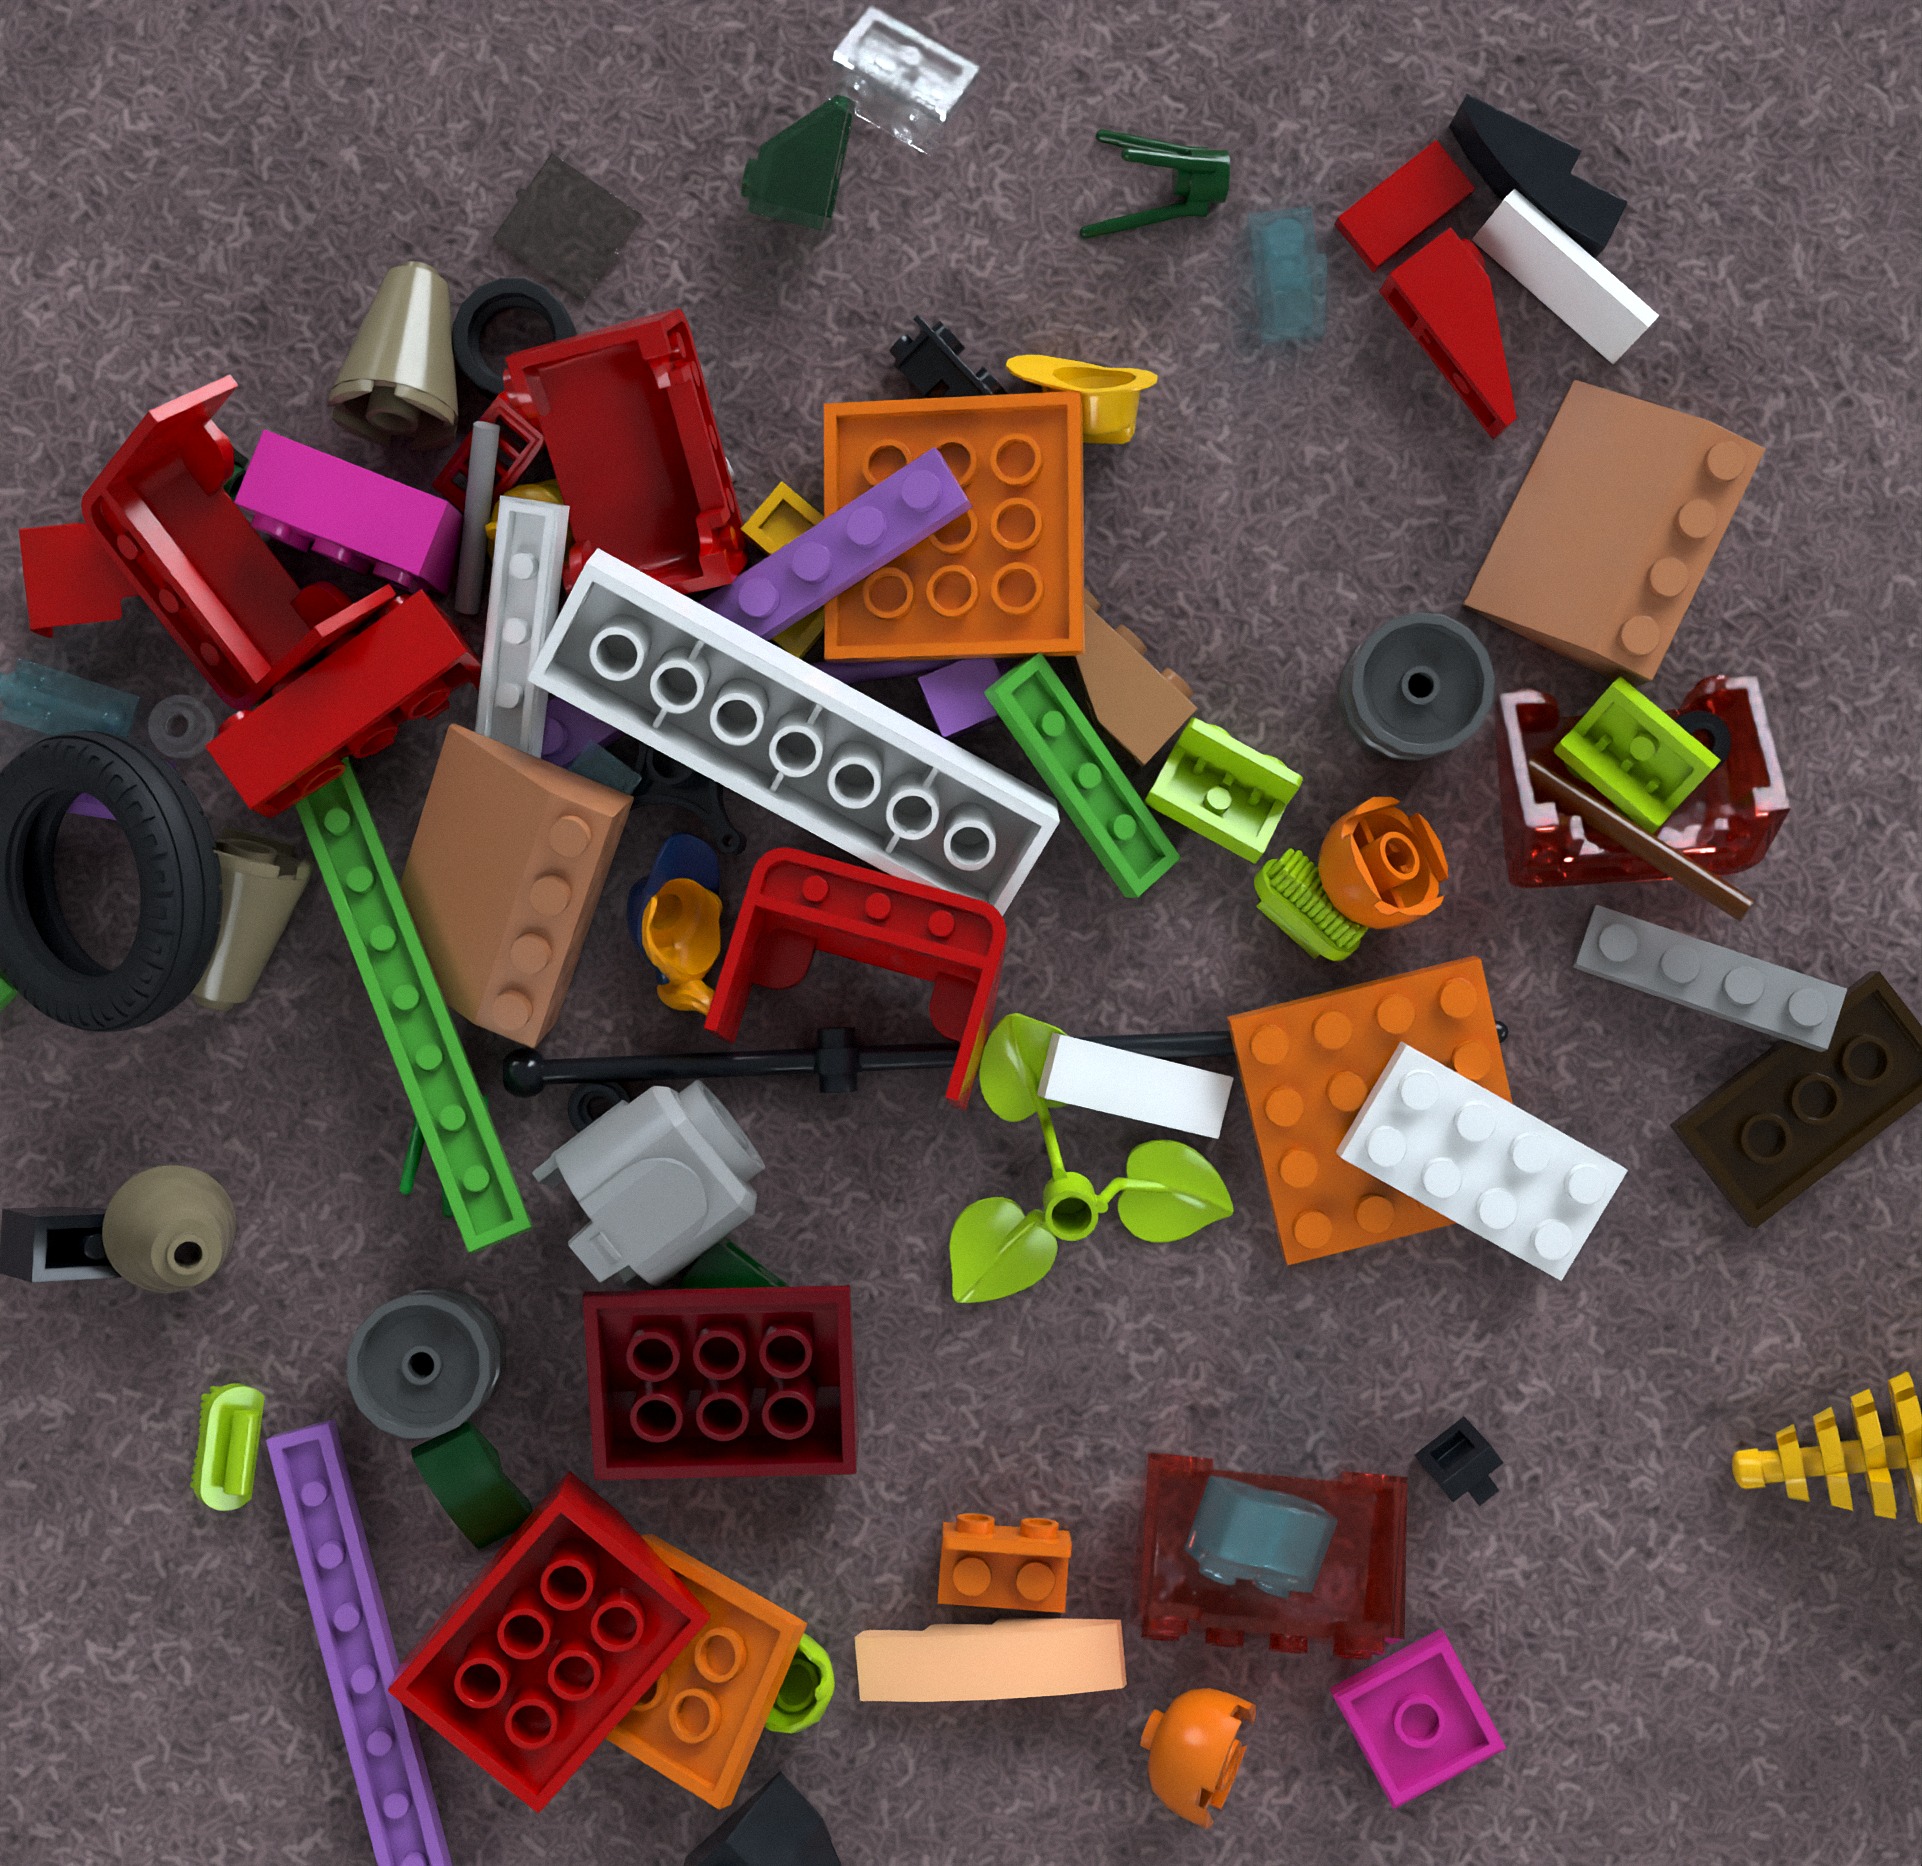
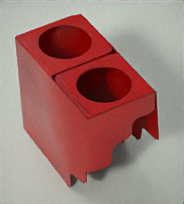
[19,523,140,639]

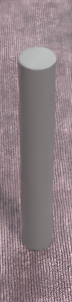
[454,421,500,614]

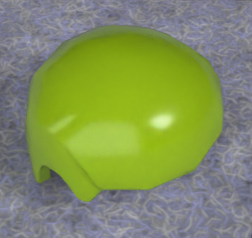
[764,1633,835,1734]

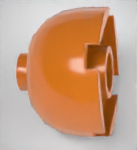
[1318,797,1448,929]
[1140,1688,1256,1829]

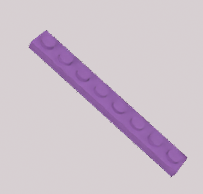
[541,447,973,771]
[266,1418,453,1866]

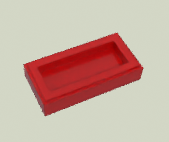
[1334,140,1476,273]

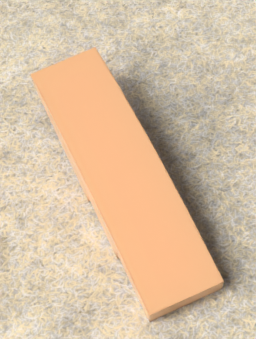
[855,1618,1127,1702]

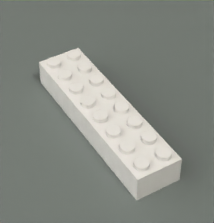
[526,548,1060,917]

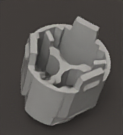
[532,1079,765,1289]

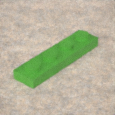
[983,653,1181,898]

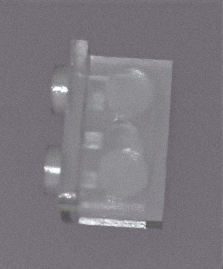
[825,5,980,156]

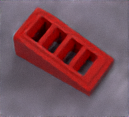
[431,390,547,517]

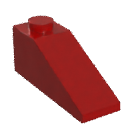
[1379,227,1517,440]

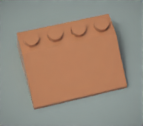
[1462,380,1766,688]
[400,723,634,1049]

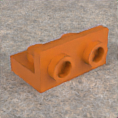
[937,1513,1072,1613]

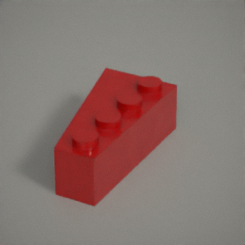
[204,589,482,819]

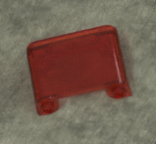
[1494,675,1791,888]

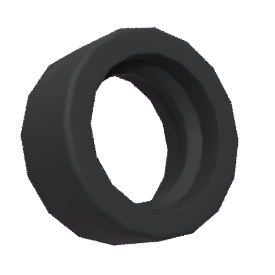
[452,278,578,401]

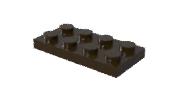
[1670,971,1922,1229]

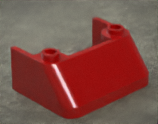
[81,374,397,711]
[704,847,1008,1111]

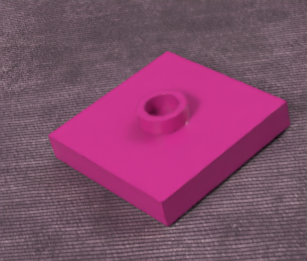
[1329,1628,1506,1809]

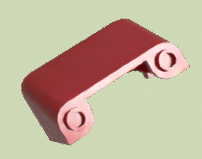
[503,308,749,596]

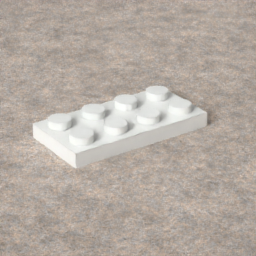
[1336,1041,1628,1281]

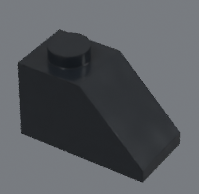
[0,1207,122,1283]

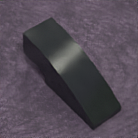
[1449,93,1628,259]

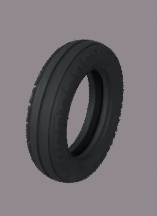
[0,731,223,1032]

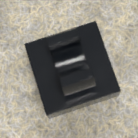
[1414,1416,1504,1507]

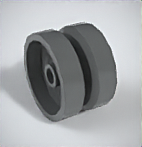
[1337,612,1495,764]
[347,1287,506,1439]

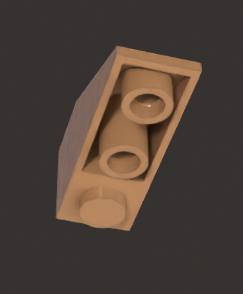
[1070,588,1198,770]

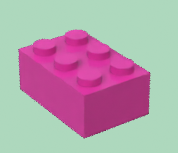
[234,429,464,596]

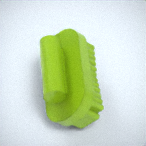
[1254,848,1368,961]
[190,1383,265,1511]

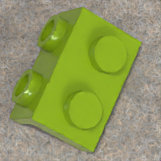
[1553,676,1721,834]
[1144,718,1303,864]

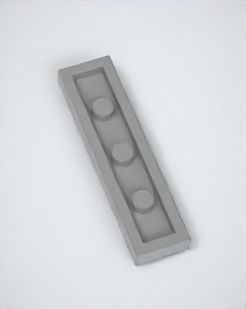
[1572,905,1847,1052]

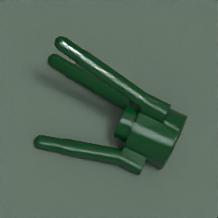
[1080,129,1230,239]

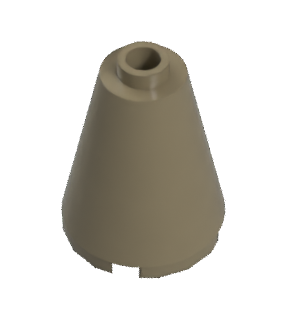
[327,261,459,451]
[191,827,316,1010]
[102,1165,237,1293]

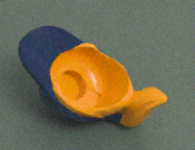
[626,832,723,1016]

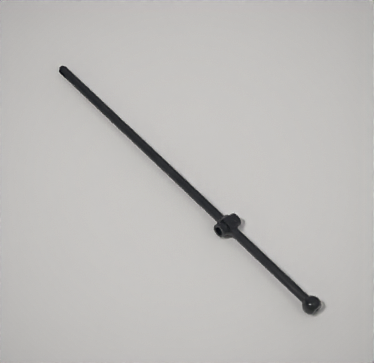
[503,1020,1509,1098]

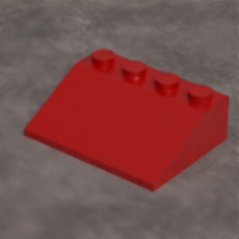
[387,1471,711,1814]

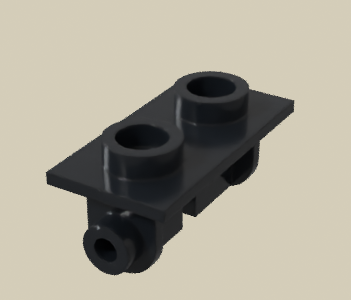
[889,315,1008,398]

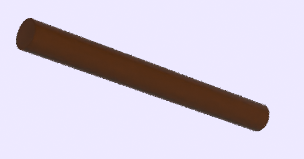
[1518,758,1756,922]

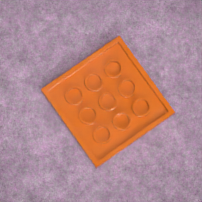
[824,391,1085,663]
[1227,955,1513,1265]

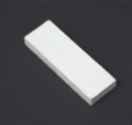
[1472,189,1659,364]
[1037,1032,1234,1139]

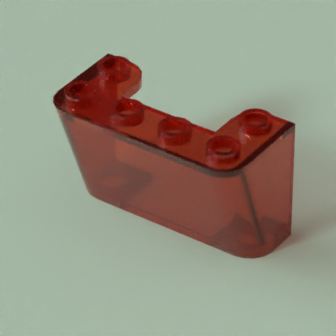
[1129,1453,1408,1660]

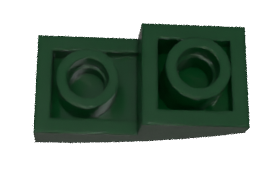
[411,1421,533,1550]

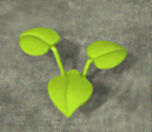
[949,1013,1234,1303]

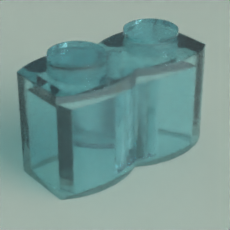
[1184,1476,1338,1598]

